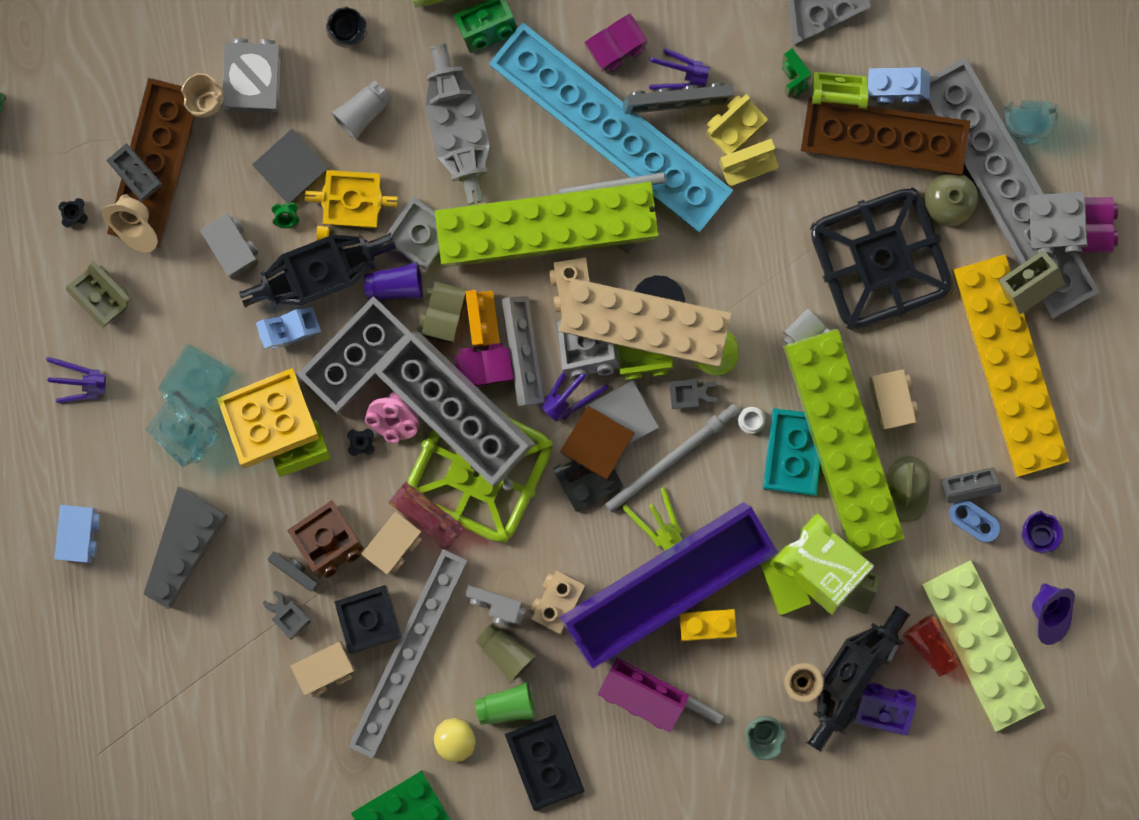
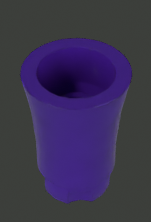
[364,262,423,301]

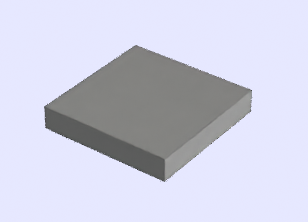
[386,196,440,271]
[585,380,659,444]

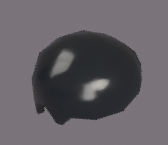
[326,7,367,48]

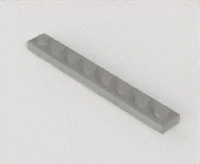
[348,549,467,759]

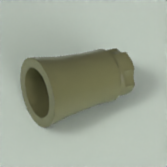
[475,623,537,683]

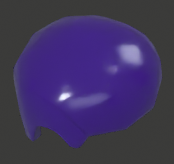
[1021,511,1063,554]

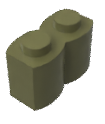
[418,282,467,344]

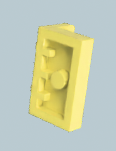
[706,94,768,155]
[719,139,779,187]

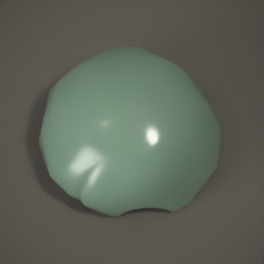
[744,716,786,761]

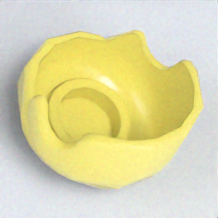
[434,718,476,763]

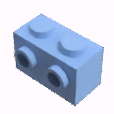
[868,67,930,104]
[54,505,101,563]

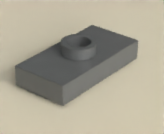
[106,143,163,203]
[941,467,1002,504]
[268,551,320,591]

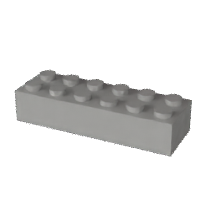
[375,332,535,485]

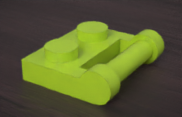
[812,71,868,109]

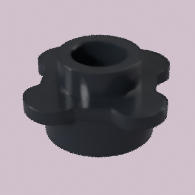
[58,198,88,228]
[347,428,375,456]

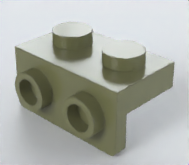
[66,261,131,328]

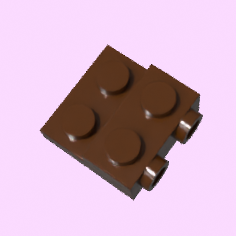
[287,500,365,579]

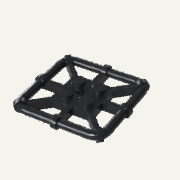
[809,187,954,331]

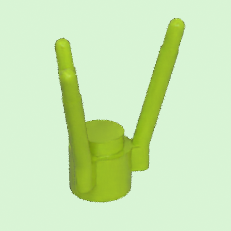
[621,487,683,551]

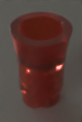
[903,614,961,677]

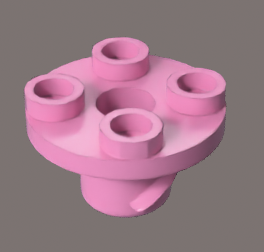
[365,392,420,443]

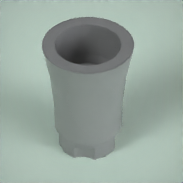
[330,81,391,141]

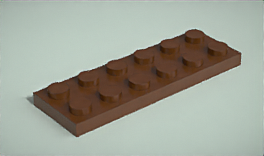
[107,78,195,248]
[801,97,971,175]

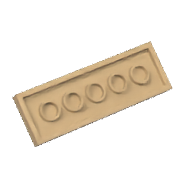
[559,278,731,367]

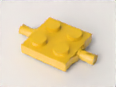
[305,170,398,229]

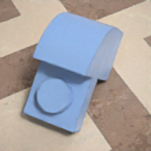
[256,307,321,349]

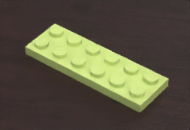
[921,560,1045,732]

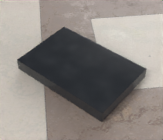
[504,714,585,811]

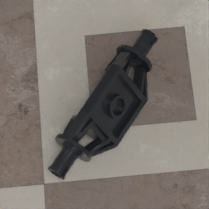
[239,232,397,308]
[807,606,910,752]

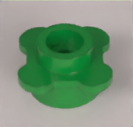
[271,202,299,229]

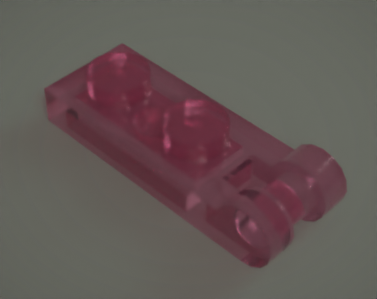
[388,481,463,550]

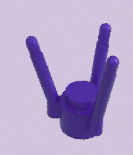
[649,48,709,90]
[46,357,106,403]
[541,372,608,422]

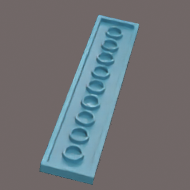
[489,22,733,233]

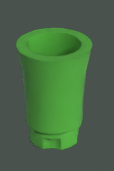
[475,682,536,725]

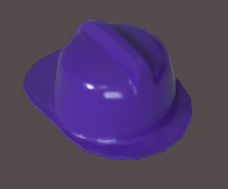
[1032,583,1075,645]

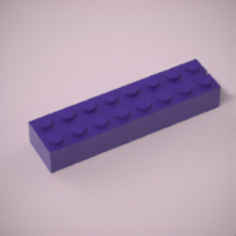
[559,502,778,669]

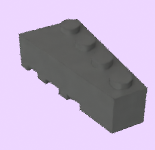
[143,486,228,608]

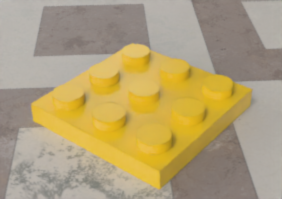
[217,368,319,469]

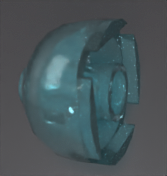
[1004,100,1058,144]

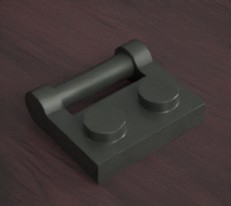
[553,461,623,512]

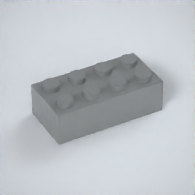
[297,296,410,414]

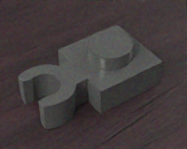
[669,379,718,409]
[263,590,311,640]

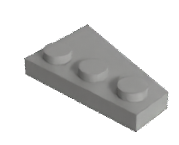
[787,0,871,45]

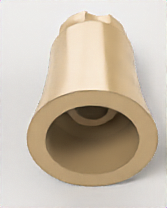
[784,663,823,702]

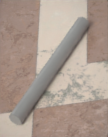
[559,172,667,194]

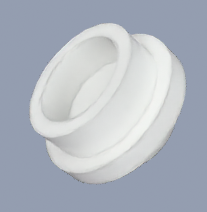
[738,407,766,434]

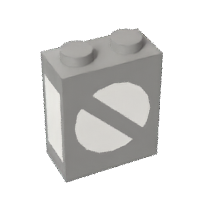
[222,38,282,113]

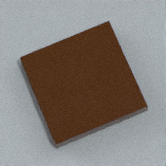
[560,406,635,480]

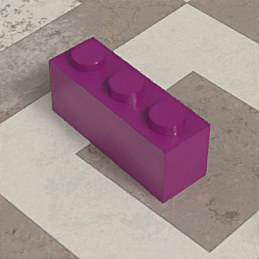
[597,657,689,733]

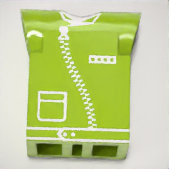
[770,514,873,615]

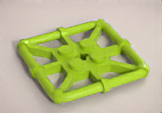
[404,411,554,544]

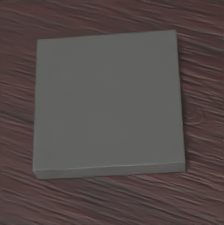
[252,129,329,204]

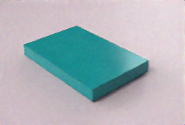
[762,408,821,496]

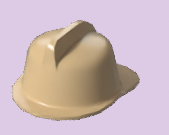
[102,194,158,253]

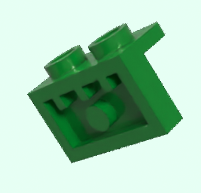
[453,0,517,53]
[781,47,811,97]

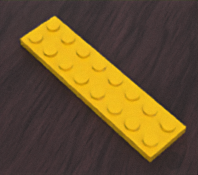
[952,254,1069,477]

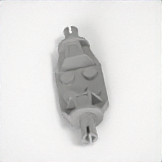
[425,44,490,205]

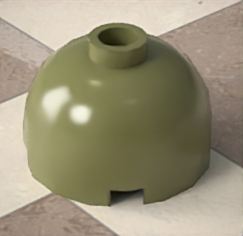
[924,173,979,227]

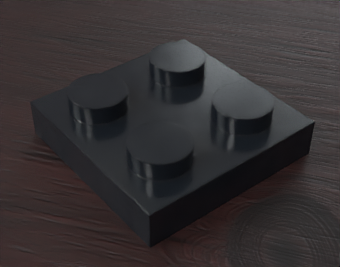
[334,585,402,654]

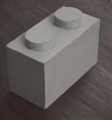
[200,213,259,279]

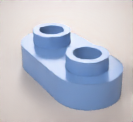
[949,500,1000,542]

